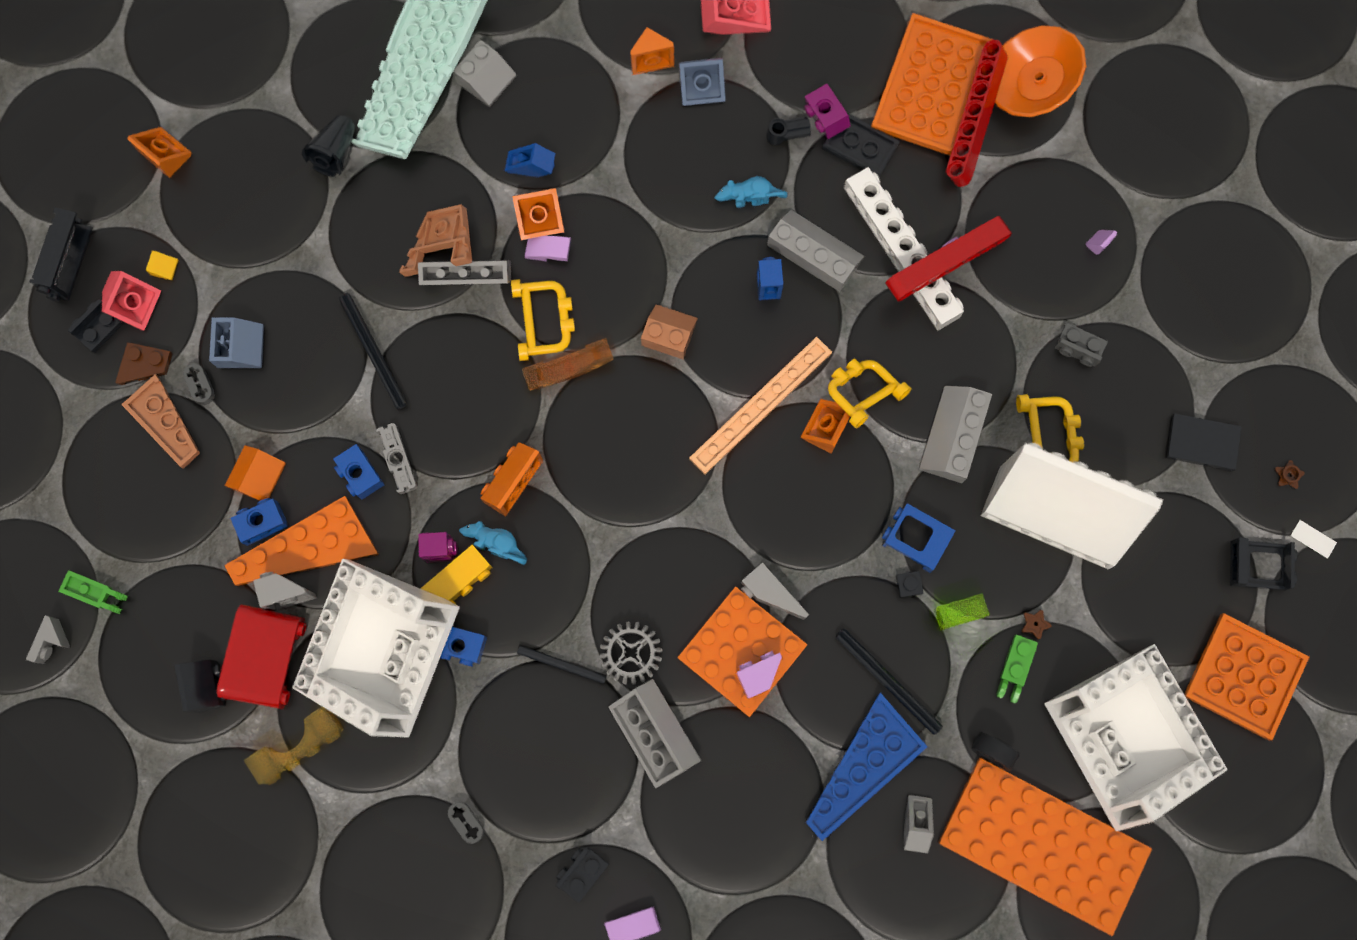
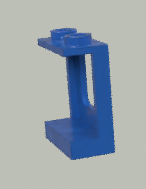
[882,503,955,573]

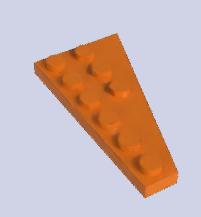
[224,496,379,586]

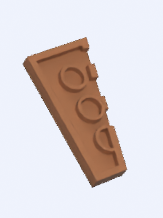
[121,374,200,469]

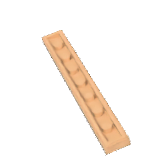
[689,337,832,475]

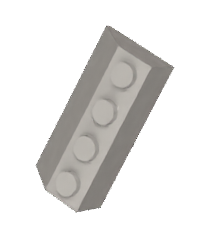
[767,210,864,292]
[919,386,992,483]
[608,679,701,788]

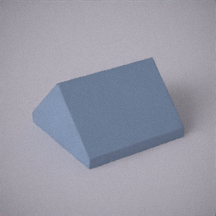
[679,58,725,106]

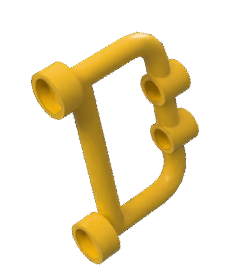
[511,279,575,361]
[828,359,912,429]
[1016,394,1084,463]

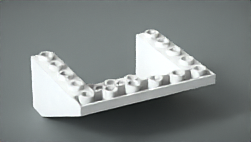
[980,443,1163,569]
[292,558,460,737]
[1044,644,1228,831]

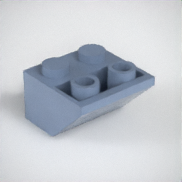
[209,318,264,368]

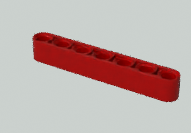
[946,39,1008,187]
[885,216,1012,302]

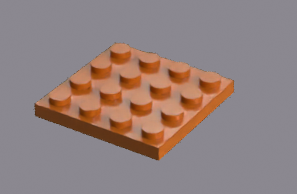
[678,586,808,717]
[1184,613,1309,741]

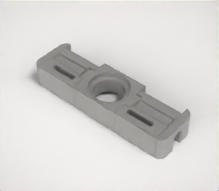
[376,423,418,494]

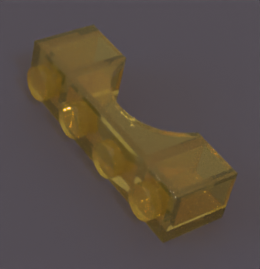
[244,706,344,785]

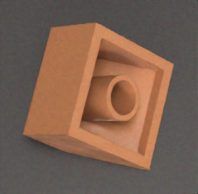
[641,304,698,359]

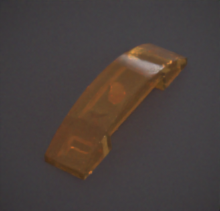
[522,338,614,390]

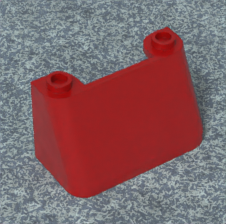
[217,605,307,709]

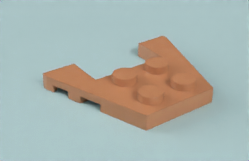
[399,204,472,277]

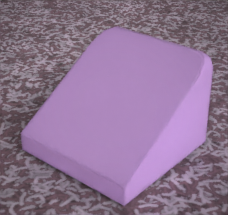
[1086,230,1117,255]

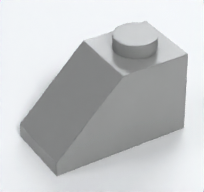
[904,795,934,853]

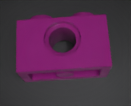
[804,84,850,139]
[418,532,458,563]

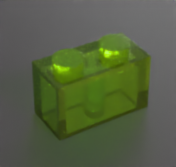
[934,593,990,631]

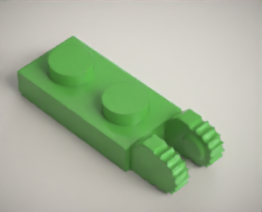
[58,570,128,614]
[997,635,1038,703]

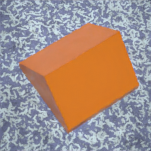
[630,28,674,75]
[128,127,192,178]
[512,188,564,240]
[801,399,854,453]
[225,445,286,501]

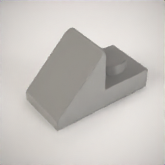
[26,615,70,664]

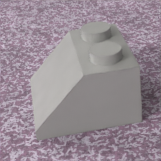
[453,40,516,107]
[253,572,317,611]

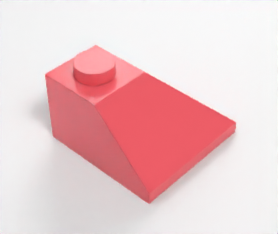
[102,271,161,331]

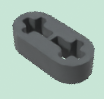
[183,363,215,405]
[448,802,484,843]

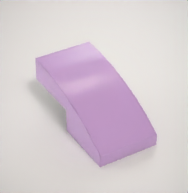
[525,236,571,261]
[605,907,661,940]

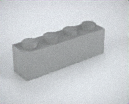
[418,260,511,285]

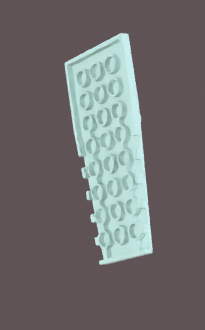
[351,0,487,159]

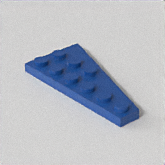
[806,693,927,841]

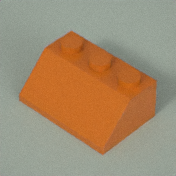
[480,442,543,517]

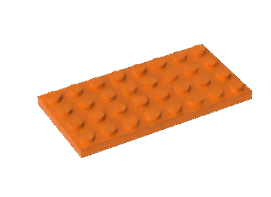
[938,758,1152,936]

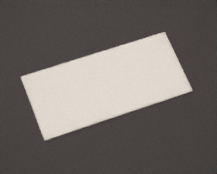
[1291,520,1337,559]

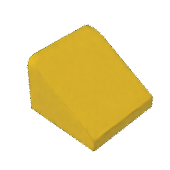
[146,251,179,280]

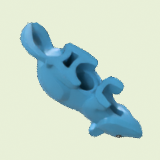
[715,176,788,208]
[459,521,527,565]

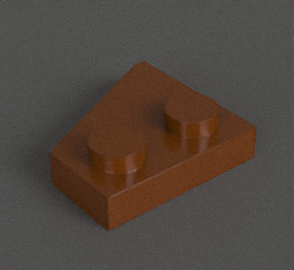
[115,342,173,386]

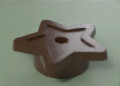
[1275,460,1305,489]
[1022,610,1051,640]

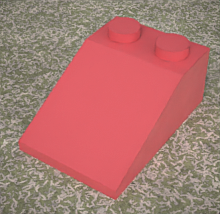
[701,0,771,34]

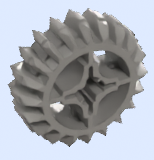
[600,622,662,685]

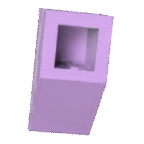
[736,651,782,699]

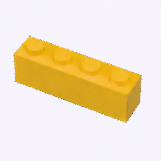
[420,545,493,604]

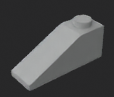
[741,563,809,620]

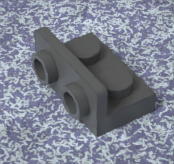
[1055,323,1108,367]

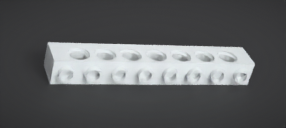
[844,167,964,331]

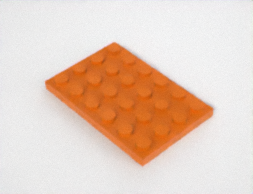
[871,13,993,155]

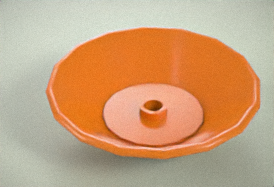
[989,25,1086,117]

